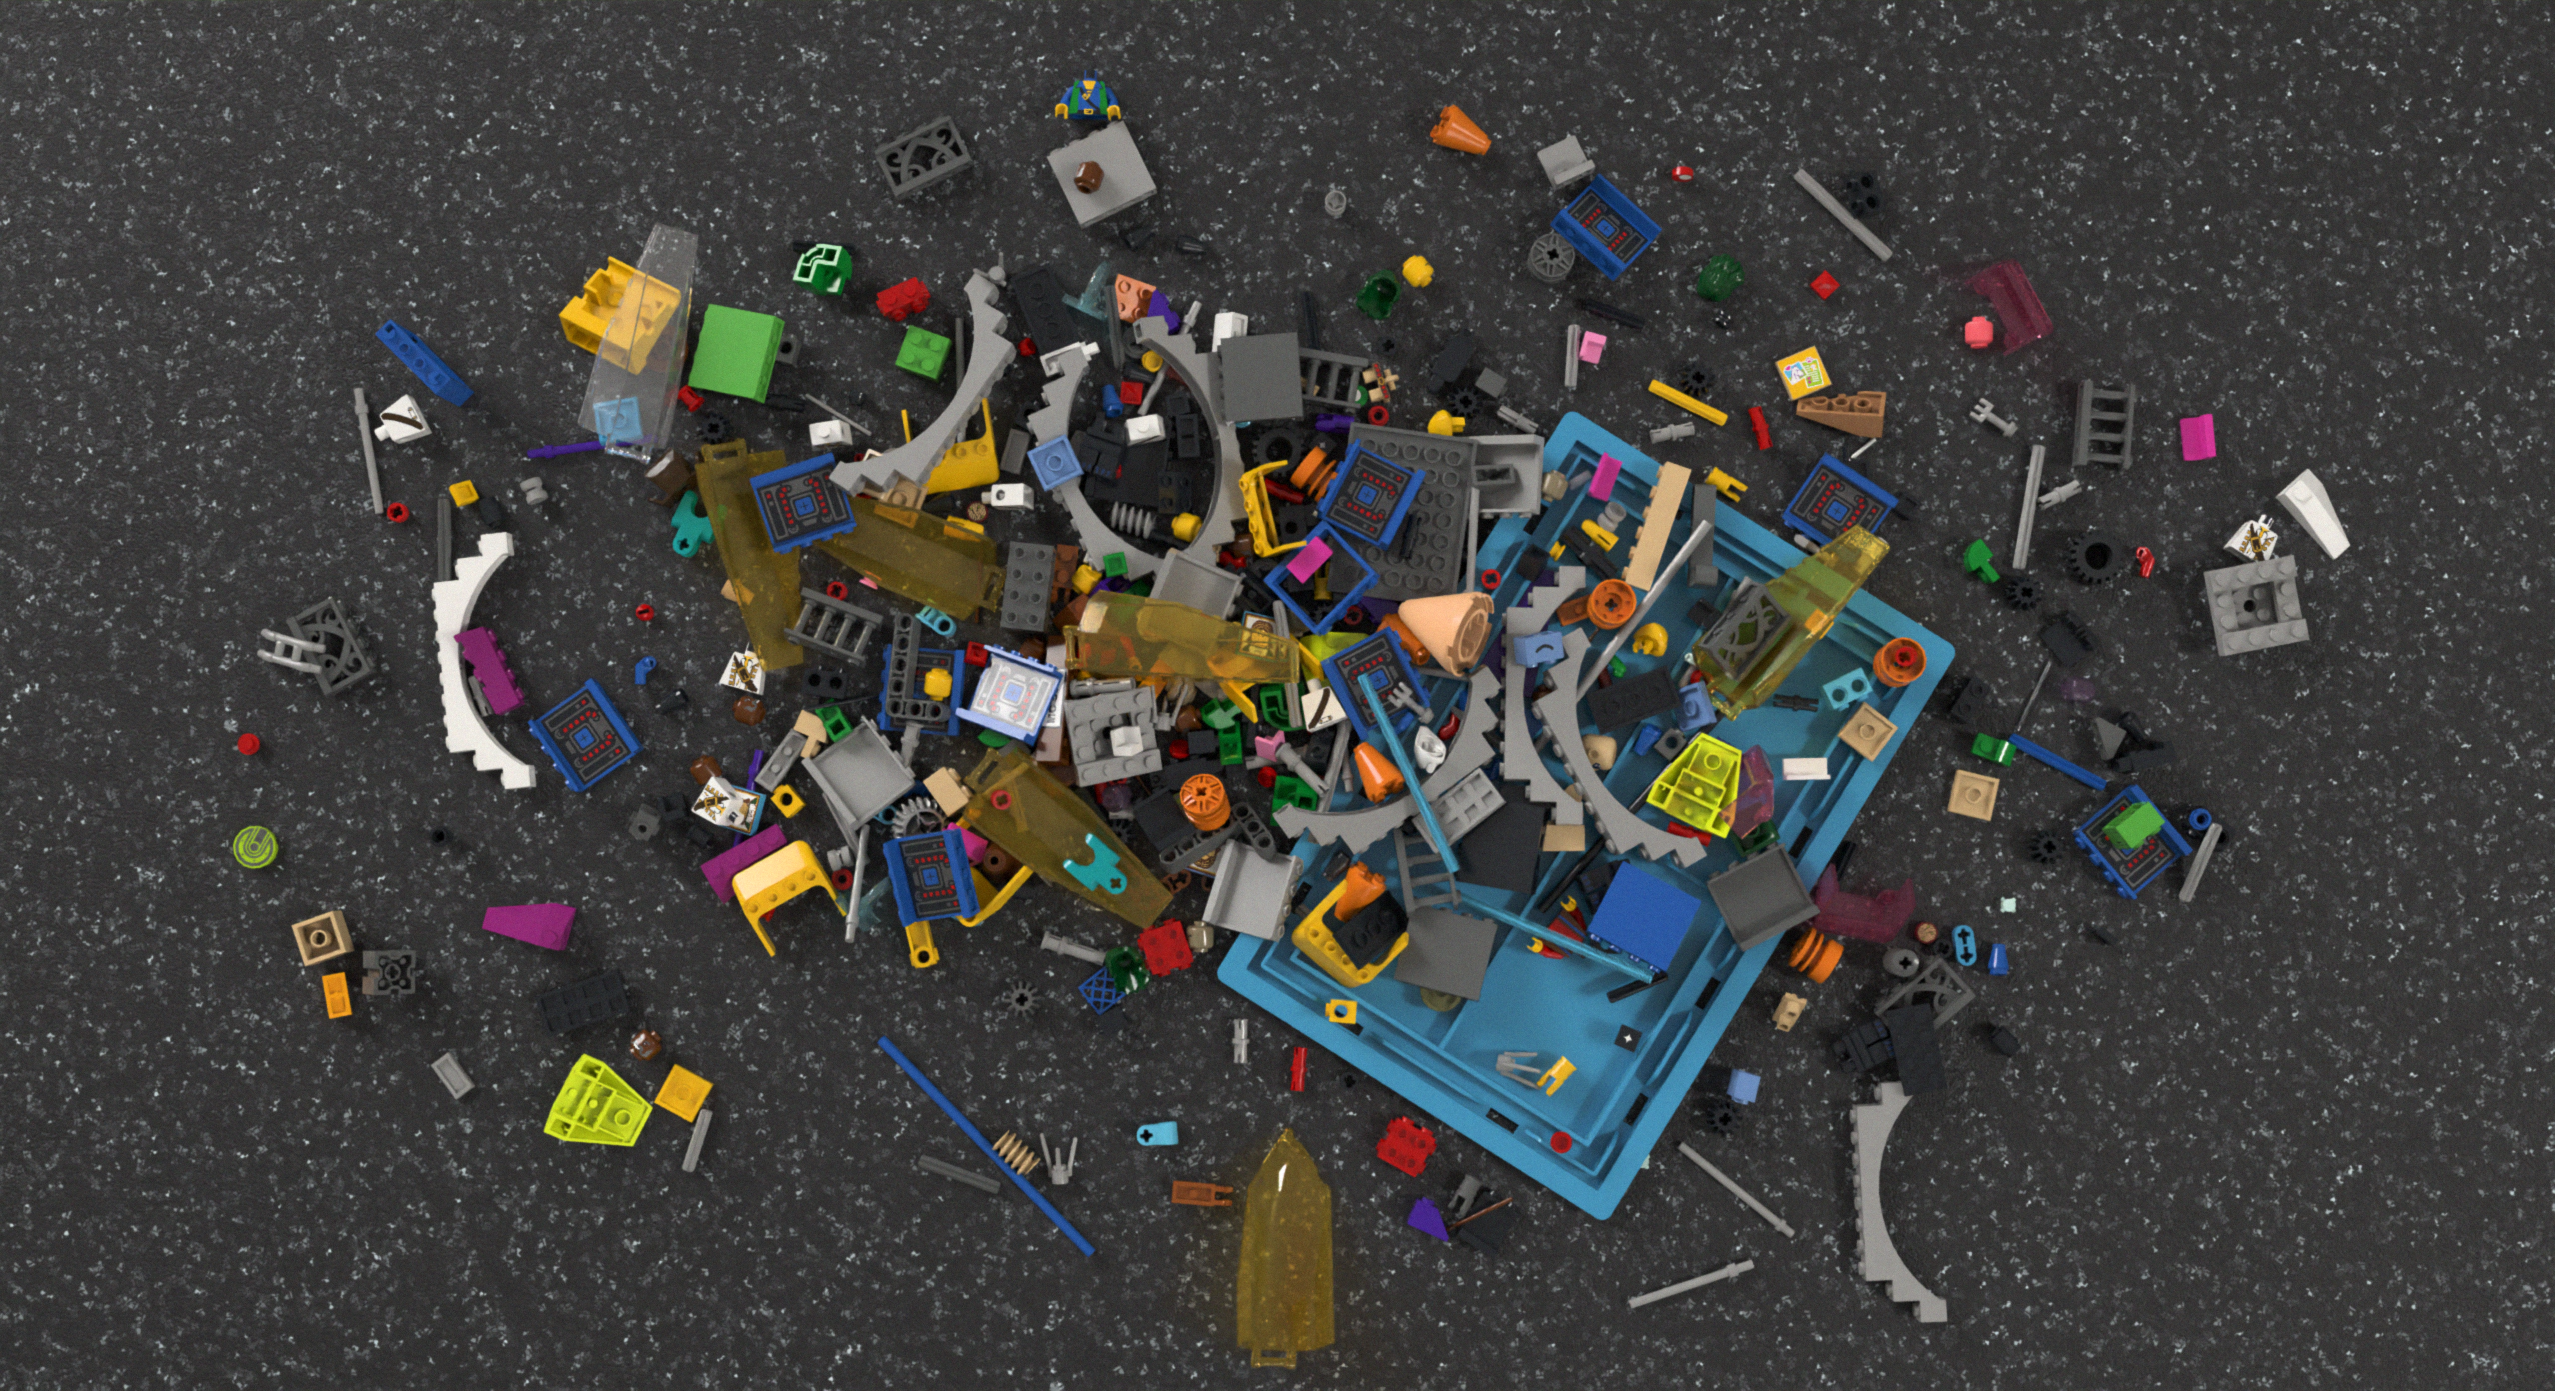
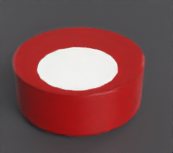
[1672,166,1693,182]

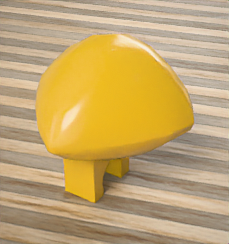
[1427,410,1465,436]
[1633,622,1668,657]

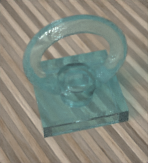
[1062,261,1110,322]
[835,876,893,932]

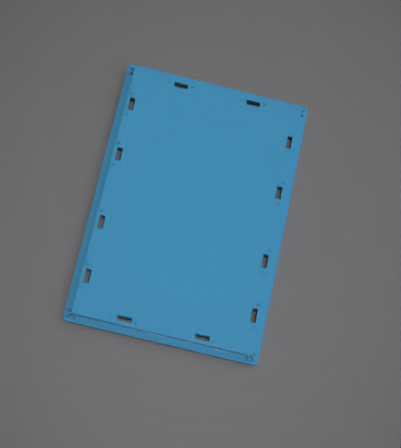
[1217,412,1955,1220]

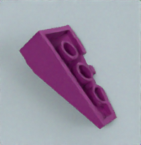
[482,903,577,951]

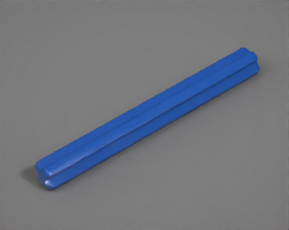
[2007,733,2107,791]

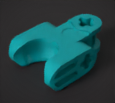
[671,490,727,557]
[1062,833,1127,894]

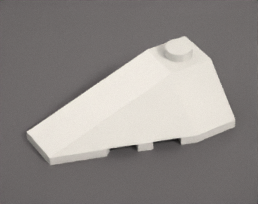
[2276,469,2350,560]

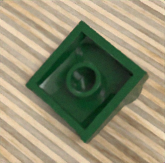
[1728,800,1781,858]

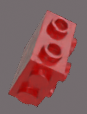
[876,277,931,322]
[1137,918,1194,977]
[1375,1116,1437,1177]

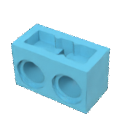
[1818,667,1873,712]

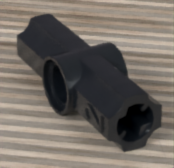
[1560,525,1619,581]
[1241,684,1265,749]

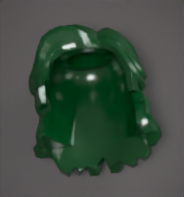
[1696,253,1746,302]
[1356,270,1401,321]
[1105,946,1151,996]

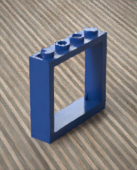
[375,319,474,407]
[1263,520,1380,637]

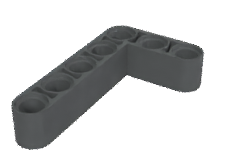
[1687,484,1718,590]
[885,613,951,722]
[1160,802,1277,874]

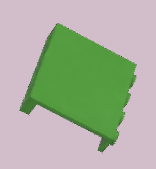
[688,304,785,403]

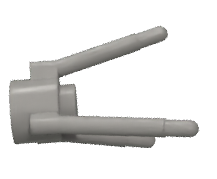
[973,252,1007,287]
[1150,684,1188,732]
[1495,1051,1542,1090]
[1040,1133,1077,1184]

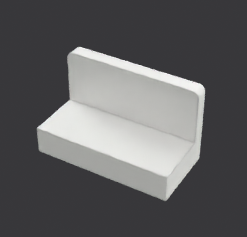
[1212,312,1248,352]
[1782,758,1831,781]

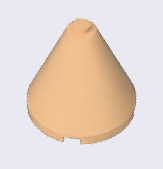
[1398,591,1494,676]

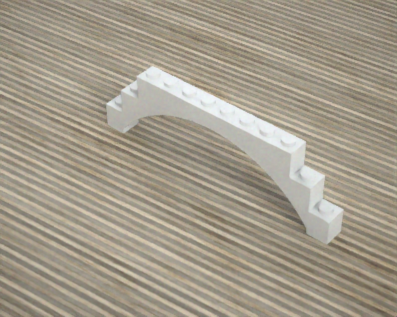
[432,532,536,790]

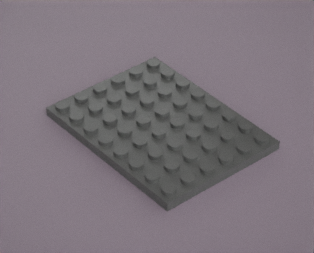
[1326,422,1478,602]

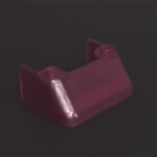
[1964,258,2054,356]
[1718,744,1774,839]
[1812,864,1916,943]

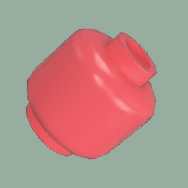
[1965,317,1993,349]

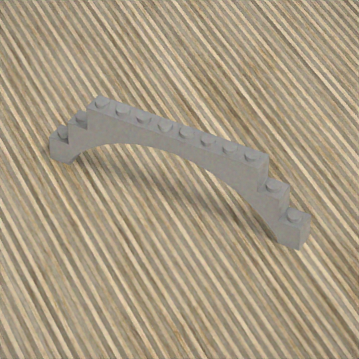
[829,273,1017,497]
[1133,315,1249,566]
[1026,346,1164,583]
[1499,566,1585,826]
[1531,627,1707,869]
[1272,663,1502,855]
[1850,1075,1947,1323]

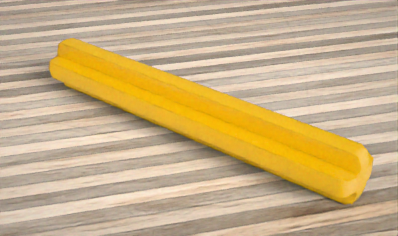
[1648,380,1728,426]

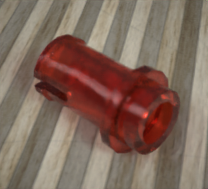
[1166,365,1188,388]
[1597,664,1613,689]

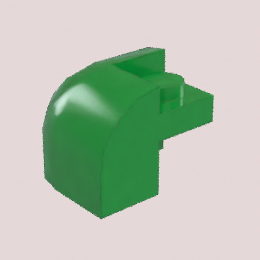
[793,244,852,296]
[1260,680,1307,731]
[1270,775,1318,826]

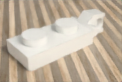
[1040,342,1100,378]

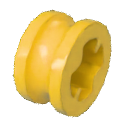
[1549,541,1566,562]

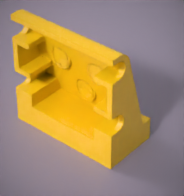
[559,256,681,376]

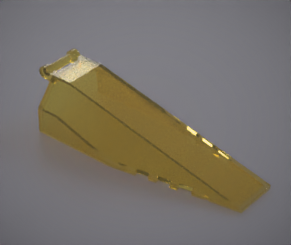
[695,438,803,672]
[812,495,1007,621]
[1692,524,1890,721]
[1062,590,1300,683]
[963,746,1174,930]

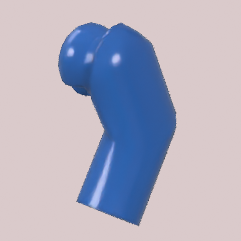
[635,656,657,684]
[1389,711,1415,735]
[1483,757,1503,781]
[903,780,931,798]

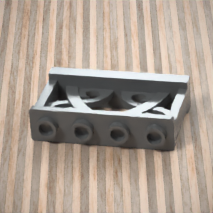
[874,115,974,201]
[1698,581,1792,682]
[286,596,377,696]
[1874,954,1976,1030]

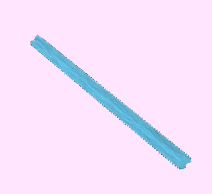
[1357,673,1460,874]
[1460,891,1655,984]

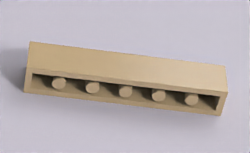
[1621,461,1691,593]

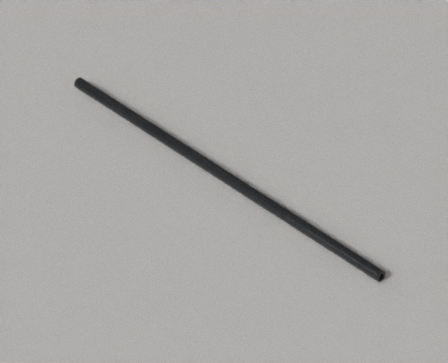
[1537,621,1805,914]

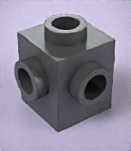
[628,803,662,841]

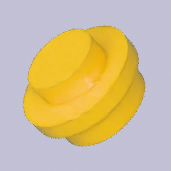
[1142,350,1163,372]

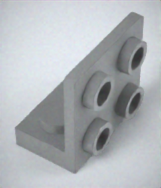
[1537,135,1595,191]

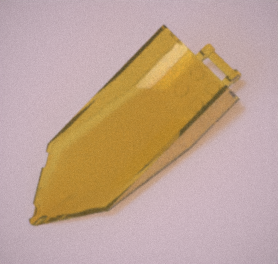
[1236,1128,1335,1369]

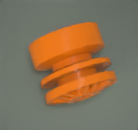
[1290,446,1338,503]
[1586,579,1637,630]
[1873,637,1927,688]
[1180,774,1231,831]
[1788,927,1844,984]

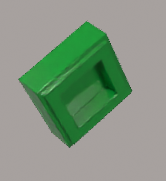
[1103,551,1129,578]

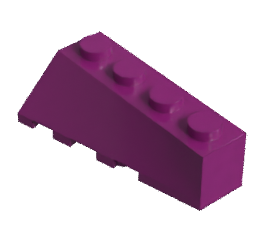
[453,627,525,715]
[700,824,790,904]

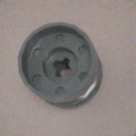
[1527,233,1575,285]

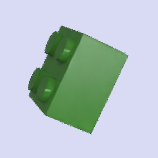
[895,325,953,383]
[2102,801,2165,850]

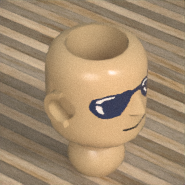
[1581,734,1617,771]

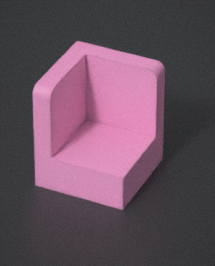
[1578,331,1607,364]
[1255,730,1285,762]

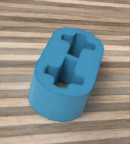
[1952,925,1976,966]

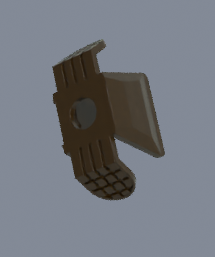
[644,448,707,509]

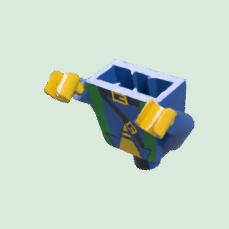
[1055,70,1121,120]

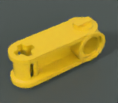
[905,920,940,969]

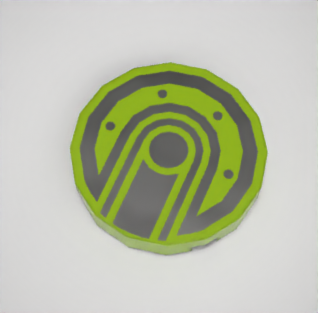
[233,826,278,868]

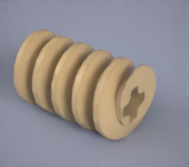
[992,1131,1040,1176]

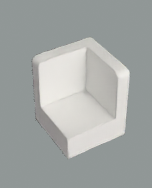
[1110,726,1143,756]

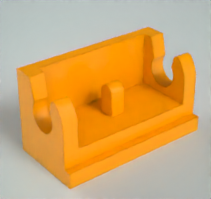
[322,972,352,1019]

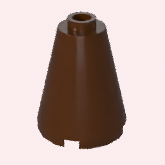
[979,839,1021,882]

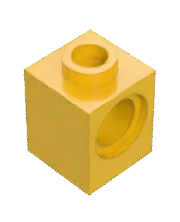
[771,784,807,818]
[1325,999,1357,1024]

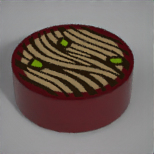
[967,501,989,523]
[1915,922,1938,943]

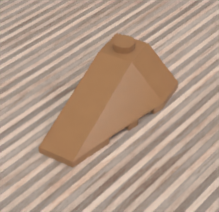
[1796,391,1886,438]

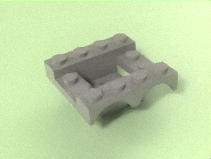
[2203,555,2309,656]
[1063,684,1162,787]

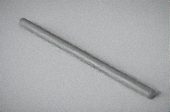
[805,394,872,436]

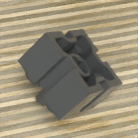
[362,950,416,995]

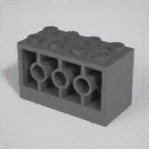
[1000,541,1057,636]

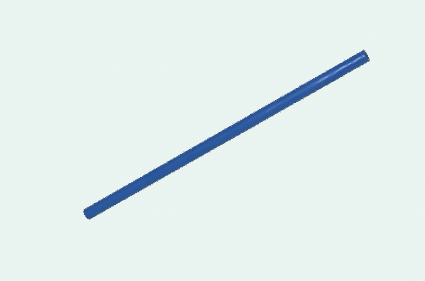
[877,1035,1096,1257]

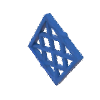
[1078,966,1126,1016]

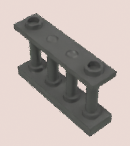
[1299,347,1369,415]
[2072,380,2138,472]
[783,587,884,668]
[1393,828,1462,918]

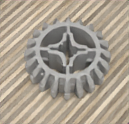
[891,797,950,838]

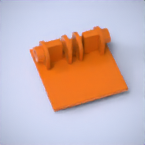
[1115,274,1156,323]

